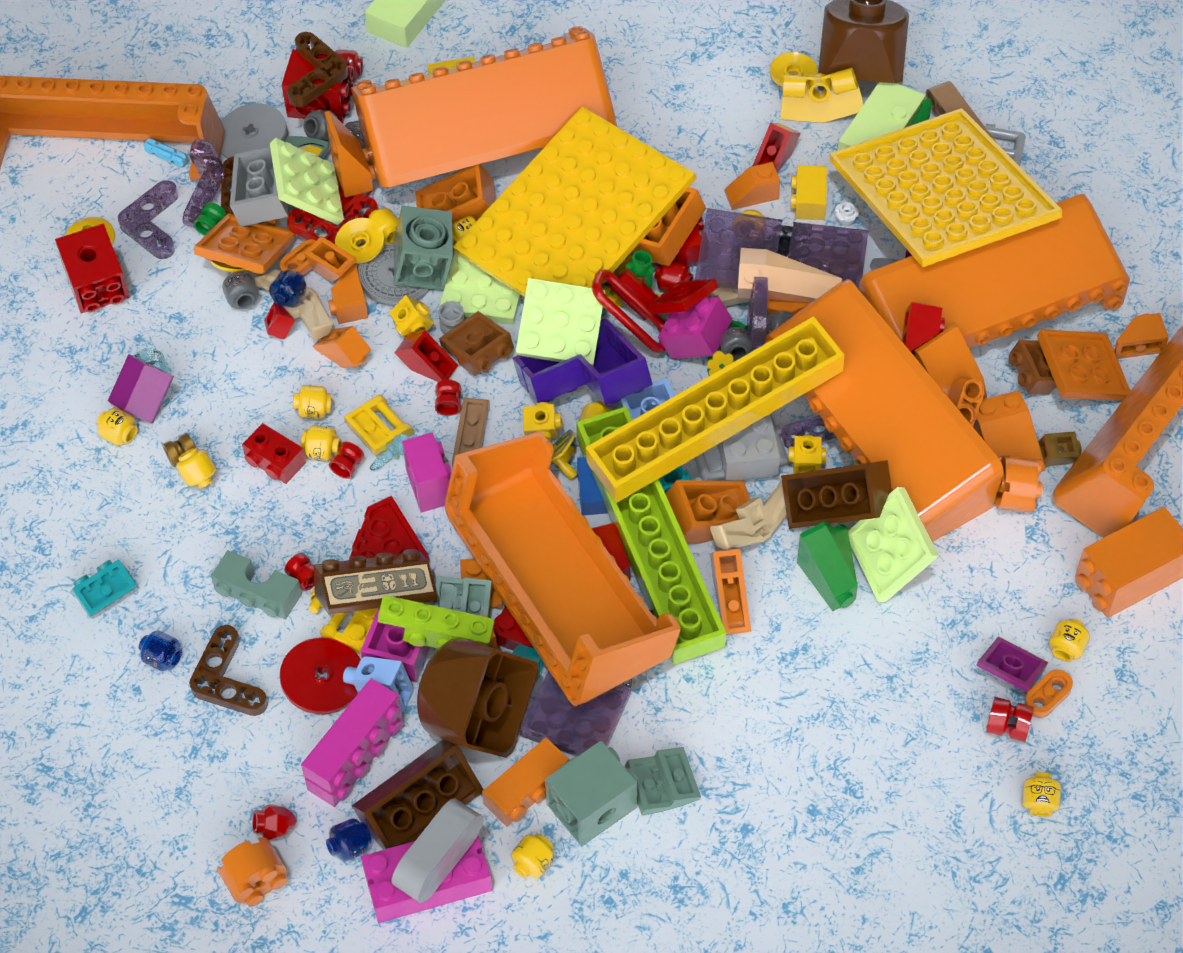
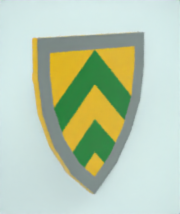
[551,429,577,480]

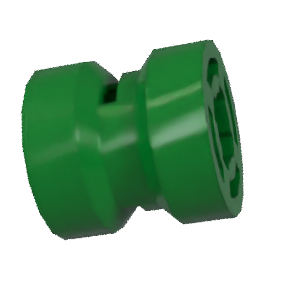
[193,202,227,236]

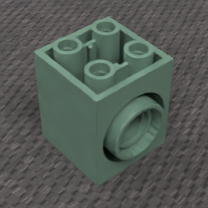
[393,206,453,290]
[545,741,638,847]

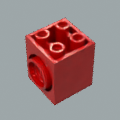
[281,49,356,124]
[55,223,129,314]

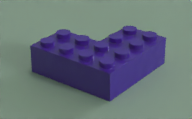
[512,318,653,405]

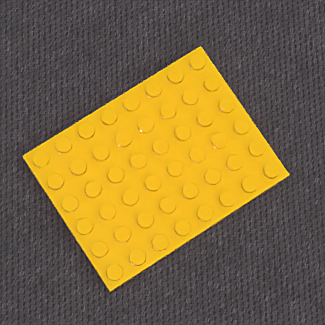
[453,106,697,297]
[829,108,1062,267]

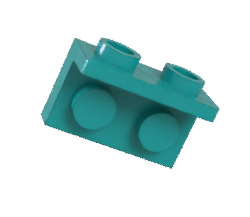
[71,559,137,617]

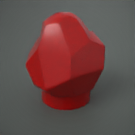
[252,804,296,840]

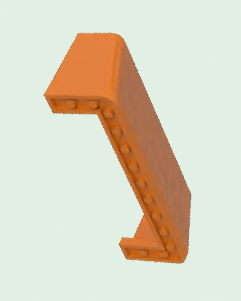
[351,26,617,187]
[0,75,224,181]
[859,194,1130,358]
[763,279,1004,542]
[1052,326,1183,538]
[445,431,681,706]

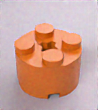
[994,455,1043,512]
[217,837,288,907]

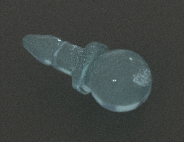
[370,434,410,471]

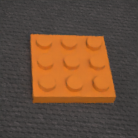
[194,213,296,274]
[1037,329,1131,401]

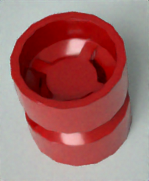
[986,697,1034,742]

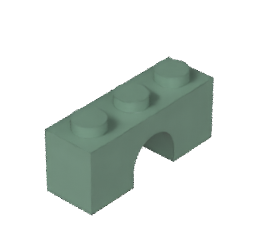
[211,550,302,620]

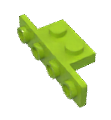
[378,595,494,650]

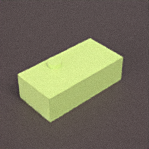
[365,0,445,48]
[838,82,926,150]

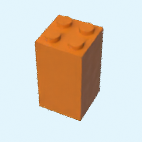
[1075,506,1183,619]

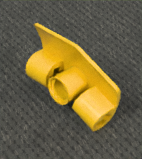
[781,68,864,123]

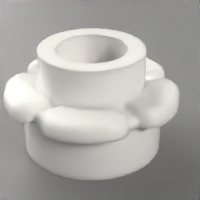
[835,202,859,225]

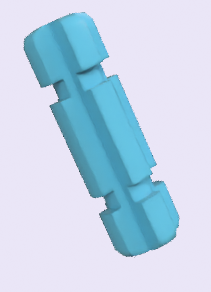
[144,138,188,167]

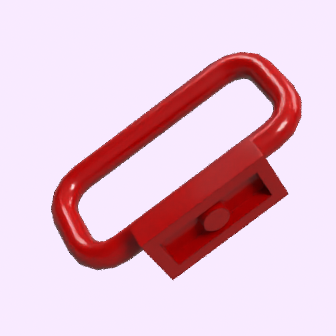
[592,268,665,353]

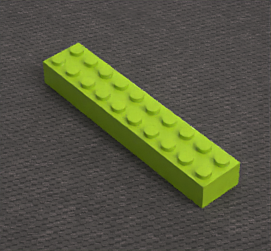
[576,406,727,665]

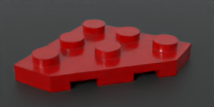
[349,495,429,560]

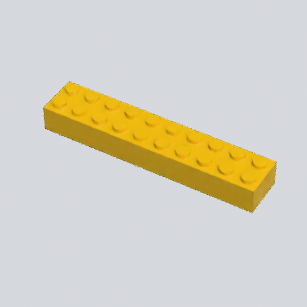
[585,316,844,503]

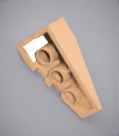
[737,248,842,303]

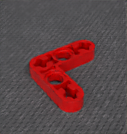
[287,196,378,244]

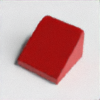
[264,301,295,339]

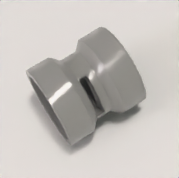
[438,301,464,335]

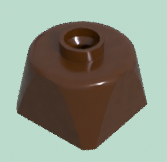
[818,0,909,83]
[417,637,539,758]

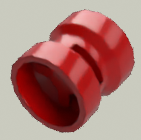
[435,380,461,416]
[329,441,364,479]
[284,553,314,591]

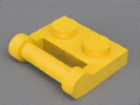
[344,395,414,456]
[319,608,378,654]

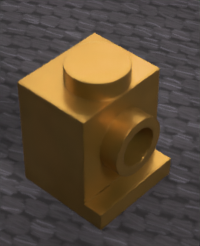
[1038,431,1082,467]

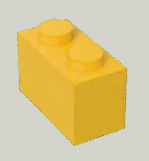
[790,165,827,220]

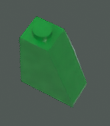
[797,522,858,611]

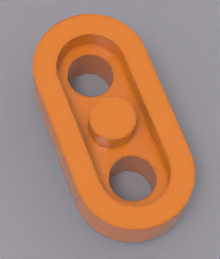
[280,239,316,280]
[1024,670,1073,718]

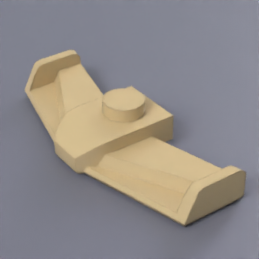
[255,269,334,340]
[710,481,787,550]

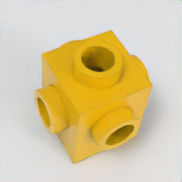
[389,295,435,337]
[523,402,563,441]
[788,435,827,474]

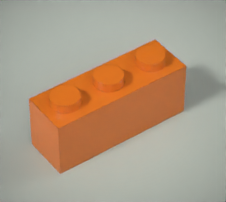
[482,737,570,827]

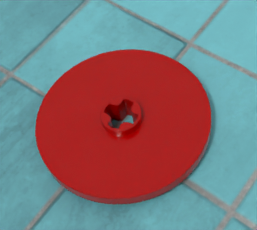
[280,637,361,714]

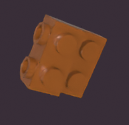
[439,311,514,376]
[1009,340,1057,394]

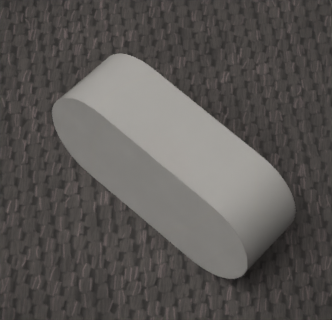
[392,798,484,903]

